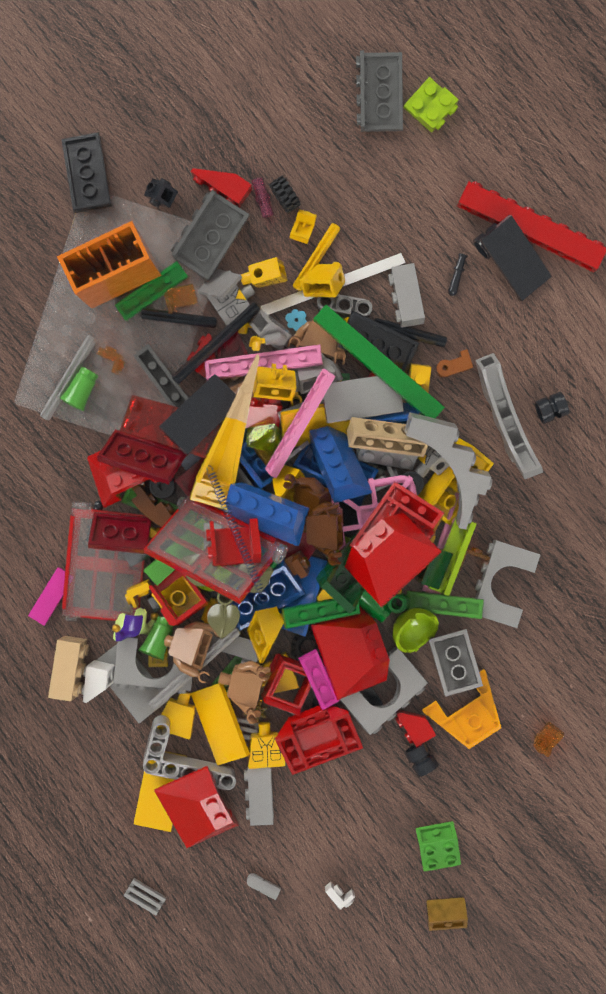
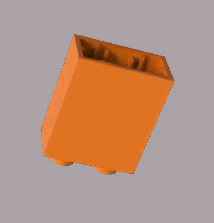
[57,221,162,308]

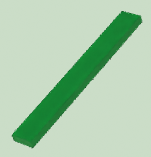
[313,305,445,418]

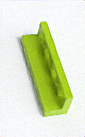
[428,516,477,596]

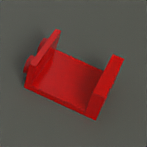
[206,518,261,566]

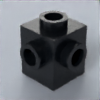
[144,178,178,208]

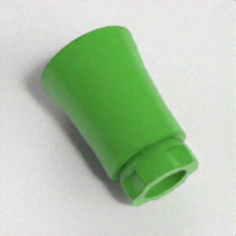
[60,367,98,412]
[139,616,174,661]

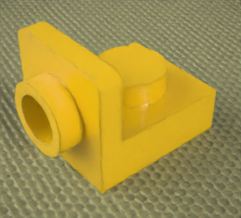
[125,579,151,608]

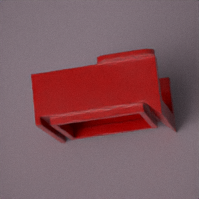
[149,570,210,626]
[261,653,311,716]

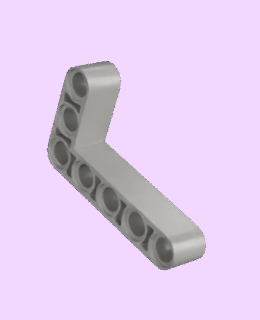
[143,715,236,790]

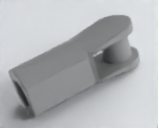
[247,873,281,900]

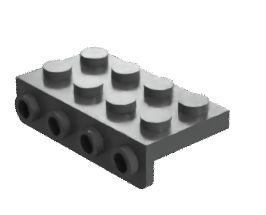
[356,50,403,132]
[171,190,250,281]

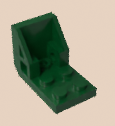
[316,529,365,614]

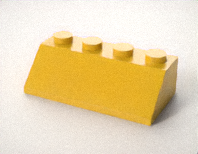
[418,438,494,526]

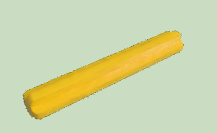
[293,223,340,291]

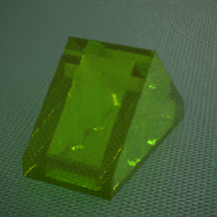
[247,424,282,452]

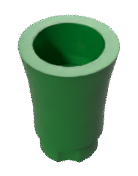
[359,590,392,622]

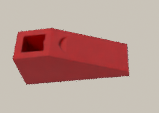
[191,168,252,208]

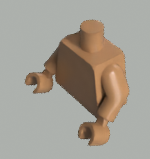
[287,320,346,365]
[164,621,220,683]
[218,660,270,724]

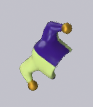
[112,607,159,642]

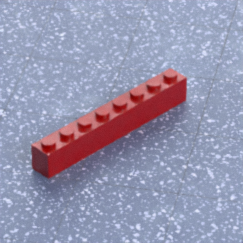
[456,181,606,273]

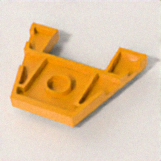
[422,669,501,749]

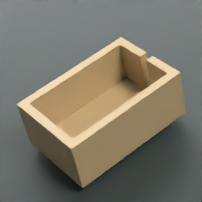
[48,636,89,701]

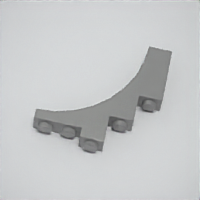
[475,353,543,479]
[404,412,492,529]

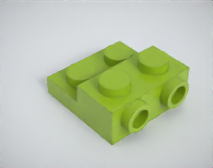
[403,77,459,133]

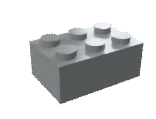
[429,629,483,697]

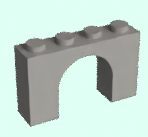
[472,540,540,628]
[113,637,192,694]
[339,647,427,735]

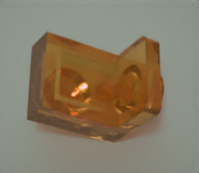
[97,346,125,375]
[533,722,564,757]

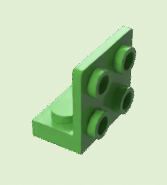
[416,821,461,871]

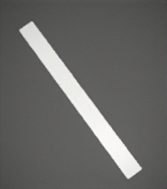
[260,253,405,315]

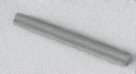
[40,335,97,421]

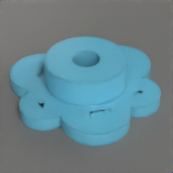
[285,309,307,331]

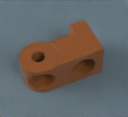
[436,349,473,378]

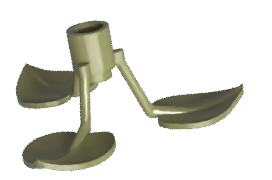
[182,554,273,639]

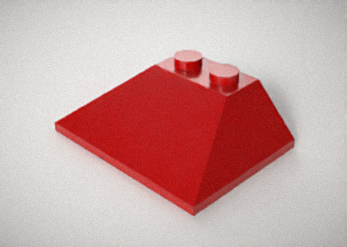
[87,425,161,508]
[350,481,444,547]
[345,513,441,607]
[311,607,390,700]
[275,705,363,775]
[154,766,239,848]

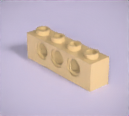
[347,417,428,457]

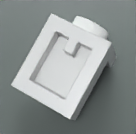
[325,882,355,910]

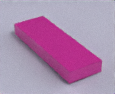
[28,567,74,626]
[298,649,340,710]

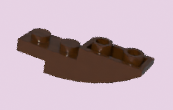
[131,482,187,535]

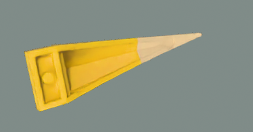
[190,354,260,510]

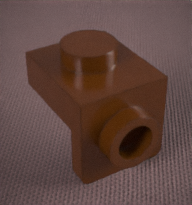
[284,550,311,579]

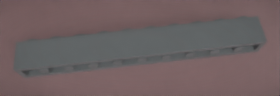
[133,344,254,487]

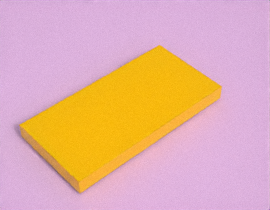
[280,403,350,447]
[191,683,250,765]
[134,751,187,832]

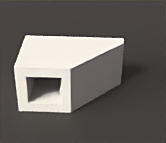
[82,660,115,703]

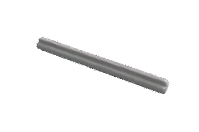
[149,627,241,710]

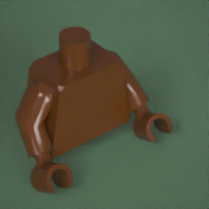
[283,474,337,514]
[303,502,344,566]

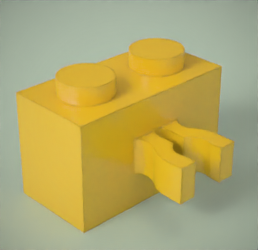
[253,363,297,401]

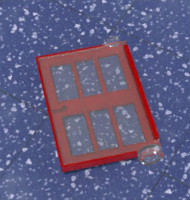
[144,496,288,604]
[62,501,148,621]

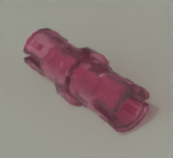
[251,177,274,218]

